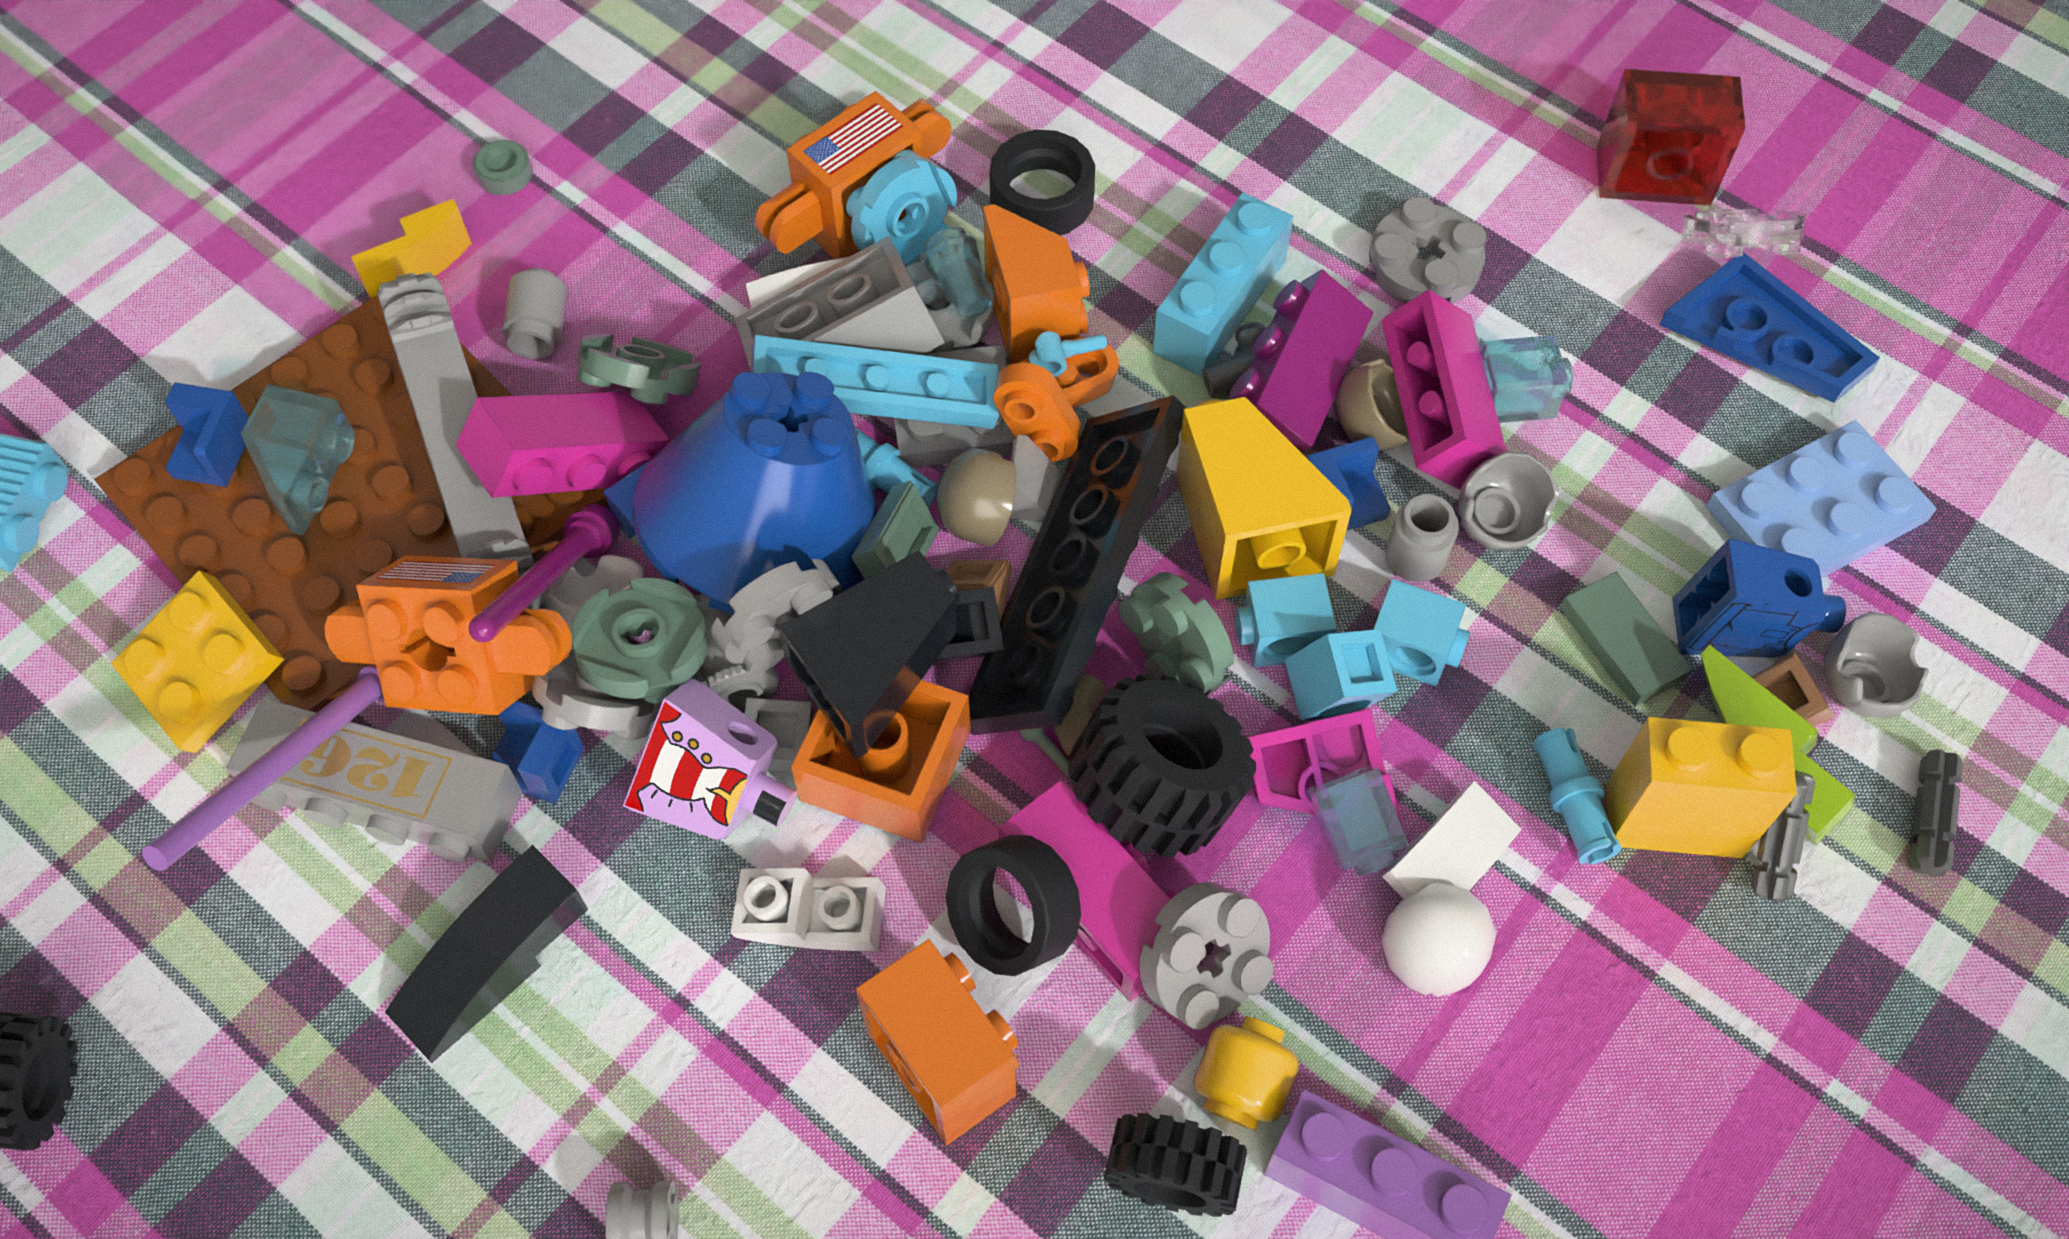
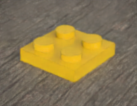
[111,570,284,753]

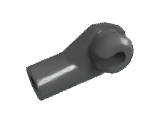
[1202,322,1266,397]

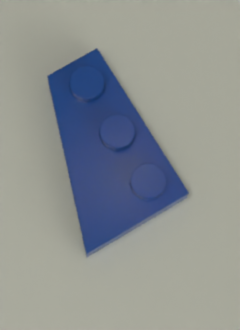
[1659,251,1880,403]

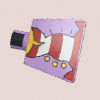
[623,678,797,840]

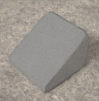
[1011,434,1061,522]

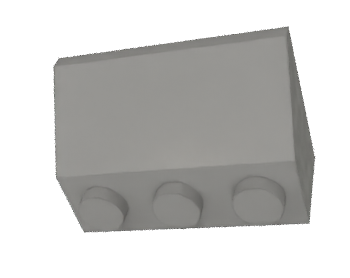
[734,236,945,370]

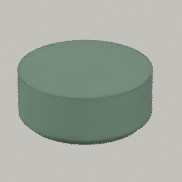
[473,140,533,195]

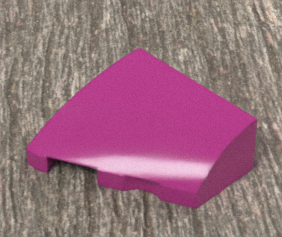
[1245,708,1404,836]

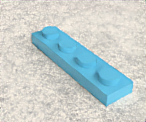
[751,335,999,429]

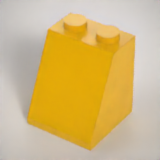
[1176,397,1352,600]

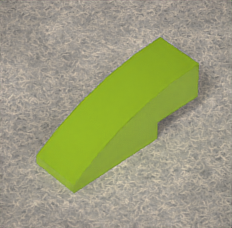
[1701,645,1856,846]

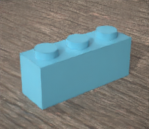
[1153,192,1294,378]

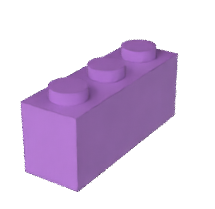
[1264,1089,1512,1239]

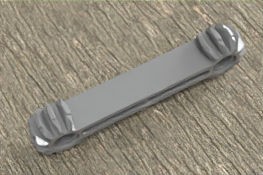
[378,272,546,609]

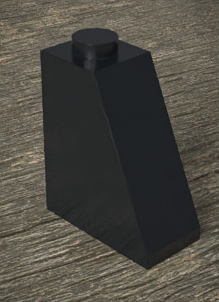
[779,550,960,760]

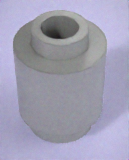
[502,268,568,359]
[1386,494,1459,582]

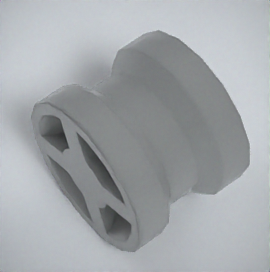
[605,1180,679,1239]

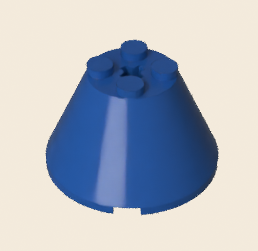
[632,372,878,615]

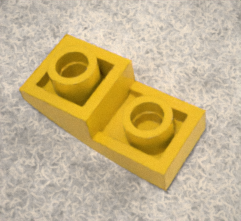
[351,198,472,299]

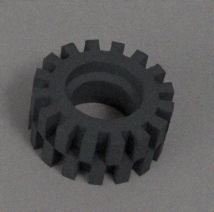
[0,1012,78,1151]
[1104,1113,1247,1217]

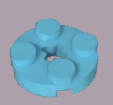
[846,150,957,266]

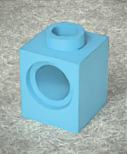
[1234,573,1336,668]
[1373,579,1470,687]
[1284,629,1398,721]

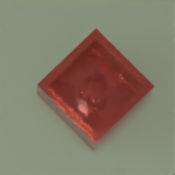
[1596,69,1746,206]

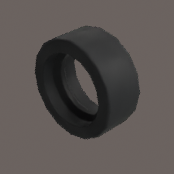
[989,129,1096,235]
[946,835,1081,976]

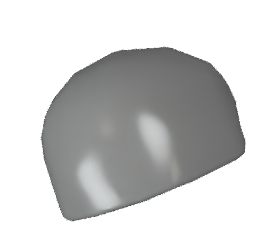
[1458,451,1560,551]
[1824,612,1929,718]

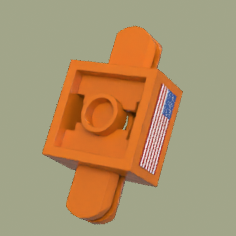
[755,91,952,259]
[324,555,572,715]

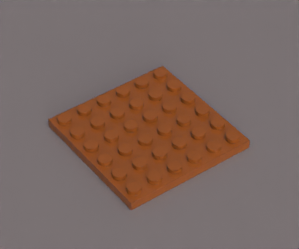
[94,295,609,713]

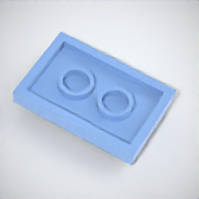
[1706,420,1937,579]

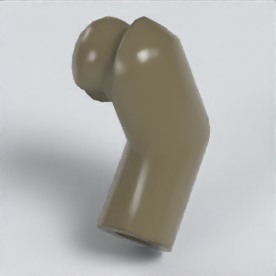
[1054,673,1106,760]

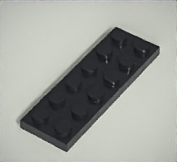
[968,395,1186,736]

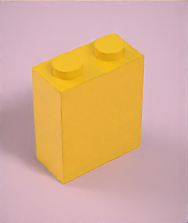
[1606,717,1797,859]

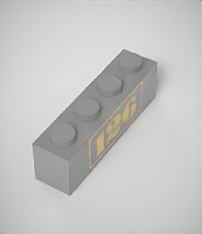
[226,698,523,863]

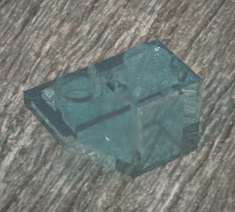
[241,384,355,535]

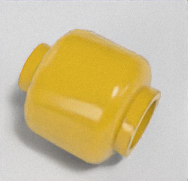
[1194,1016,1299,1131]

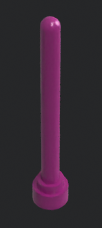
[468,504,620,643]

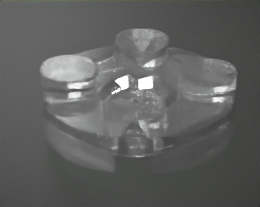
[1683,209,1806,258]

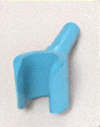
[1029,331,1107,377]

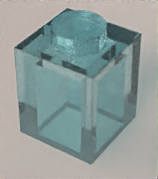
[1481,335,1573,423]
[1307,766,1409,876]

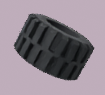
[1068,673,1256,857]

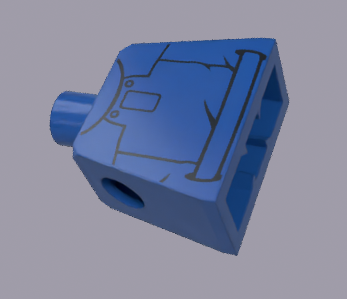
[1672,539,1846,658]

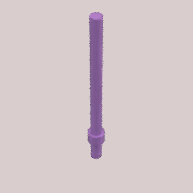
[142,665,384,871]

